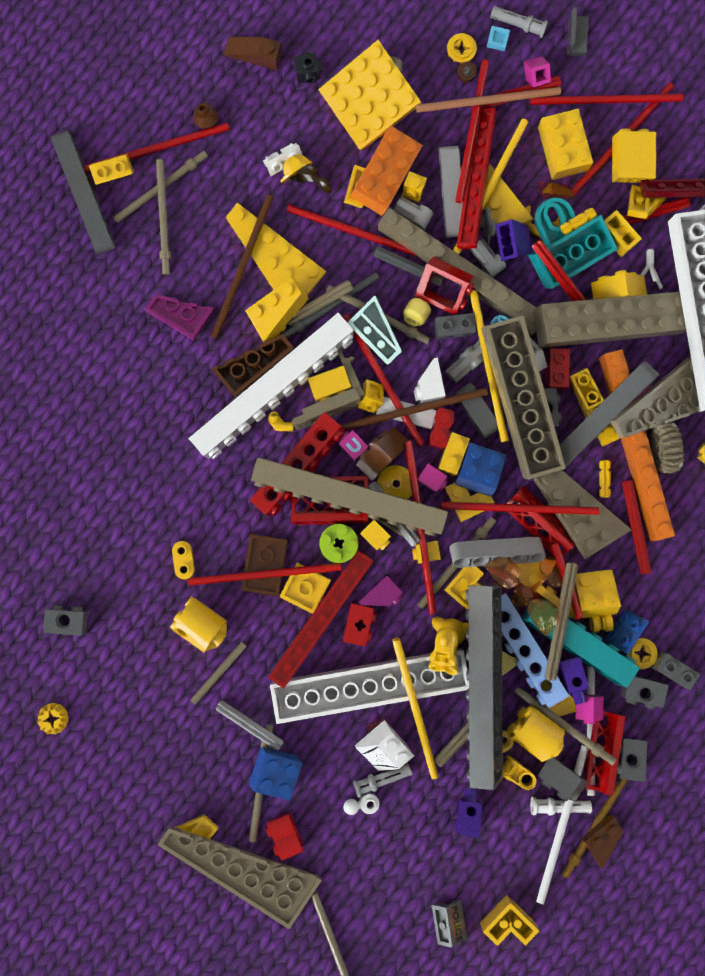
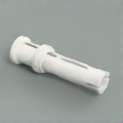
[530,797,592,816]

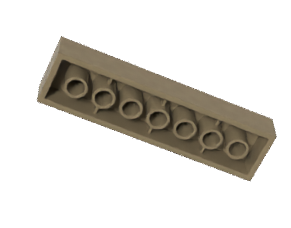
[533,292,687,348]
[481,315,566,480]

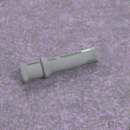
[490,5,548,38]
[353,763,412,798]

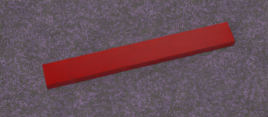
[456,108,497,249]
[267,550,373,689]

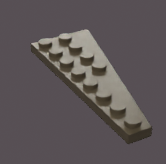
[158,826,322,929]

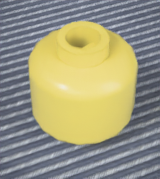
[403,298,431,327]

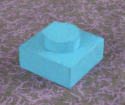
[487,26,510,51]

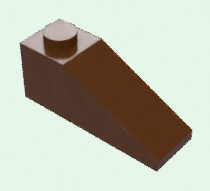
[224,37,282,70]

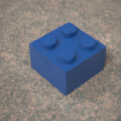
[455,443,506,496]
[249,746,303,800]

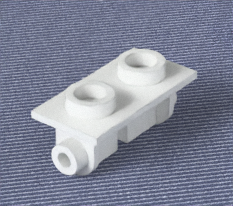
[263,143,302,176]

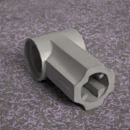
[394,196,434,231]
[470,239,506,278]

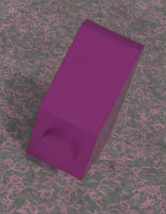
[359,575,403,606]

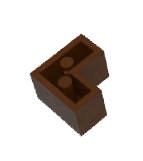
[356,427,408,481]

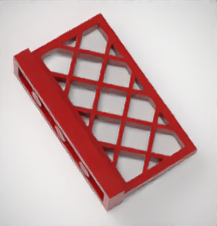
[291,476,369,525]

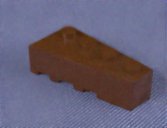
[211,334,295,398]

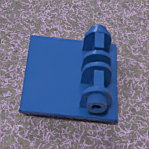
[604,609,649,655]

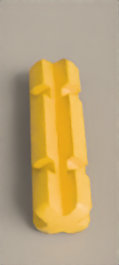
[560,208,597,235]
[599,460,611,498]

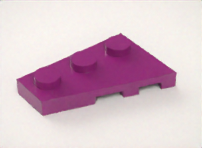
[145,294,214,341]

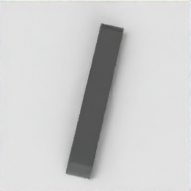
[51,130,116,255]
[559,361,660,471]

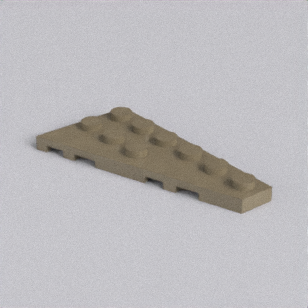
[610,358,700,438]
[533,470,631,559]

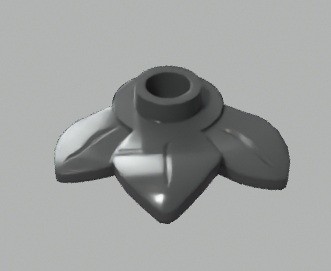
[480,207,496,245]

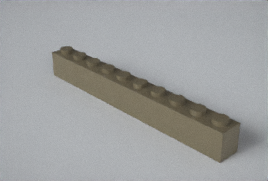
[378,207,536,336]
[251,457,448,537]

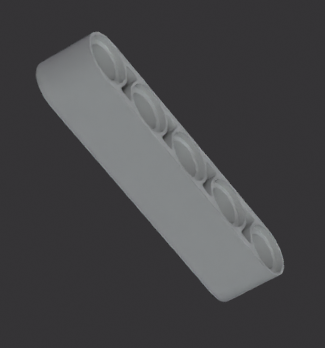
[439,145,463,238]
[449,537,546,568]

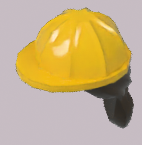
[280,154,333,193]

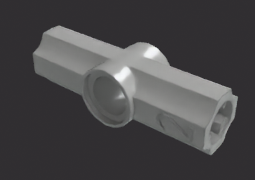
[445,340,484,383]

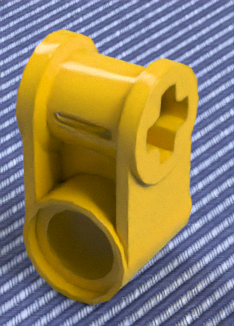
[503,755,536,790]

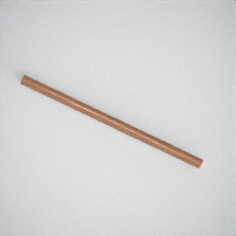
[416,87,561,113]

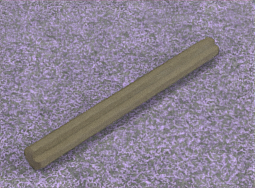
[545,562,578,681]

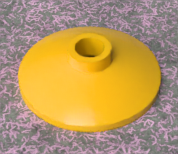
[377,465,412,499]

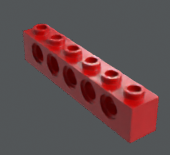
[250,412,345,517]

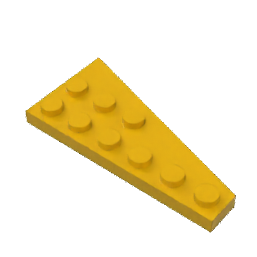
[226,203,326,297]

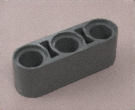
[454,383,498,439]

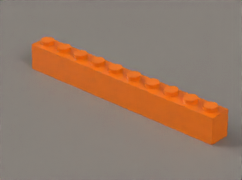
[598,349,675,541]

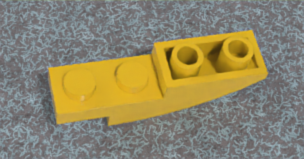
[569,368,620,447]

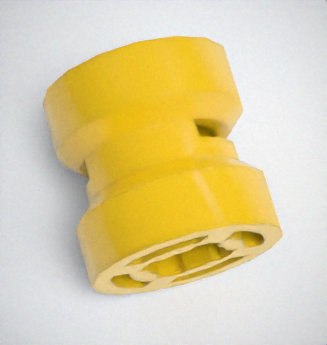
[589,615,613,633]

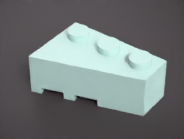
[347,295,402,365]

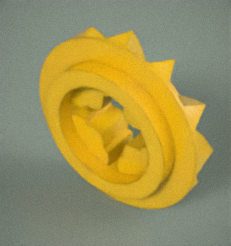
[447,33,477,64]
[627,638,658,669]
[37,703,68,734]

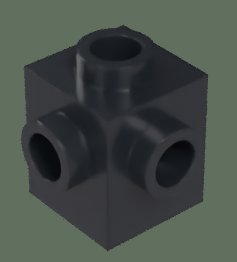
[294,52,323,84]

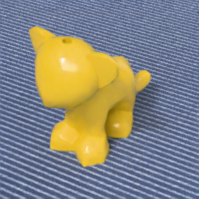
[428,616,469,675]

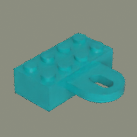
[528,198,618,289]

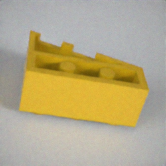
[245,277,309,342]

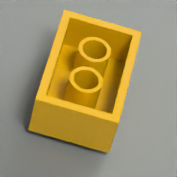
[538,108,593,180]

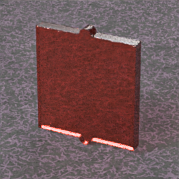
[537,182,574,199]

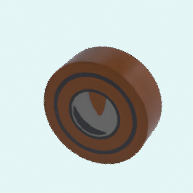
[457,62,476,83]

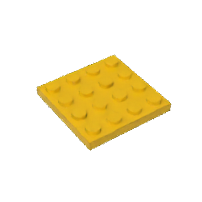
[318,40,422,152]

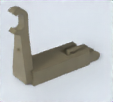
[292,347,365,430]

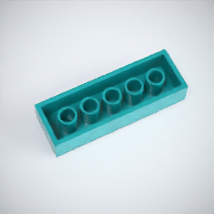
[521,599,640,688]

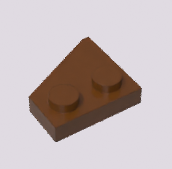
[581,814,624,869]

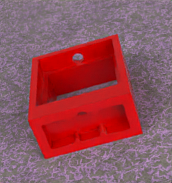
[415,256,474,315]

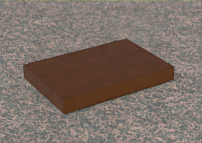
[241,534,288,597]

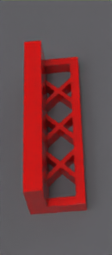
[505,486,575,555]
[584,711,625,795]

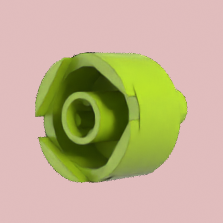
[319,524,358,563]

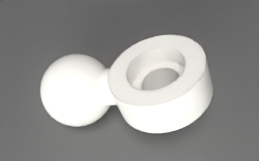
[343,792,379,815]

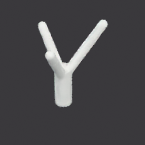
[640,249,663,289]

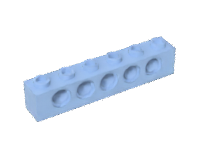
[502,593,569,708]

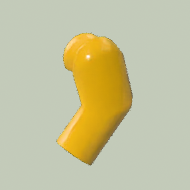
[268,411,294,432]

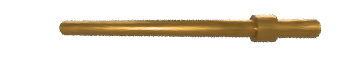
[562,779,628,879]

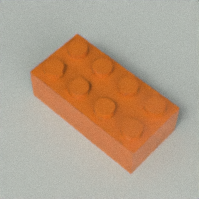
[350,125,423,216]

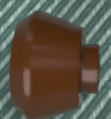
[193,103,219,129]

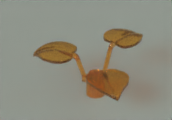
[485,557,563,636]

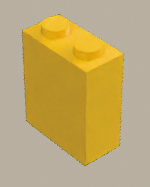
[612,128,656,183]

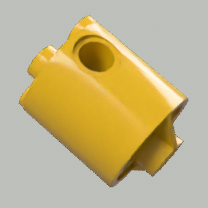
[170,596,227,653]
[506,706,565,762]

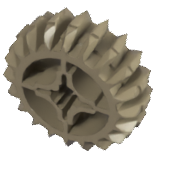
[650,422,684,474]

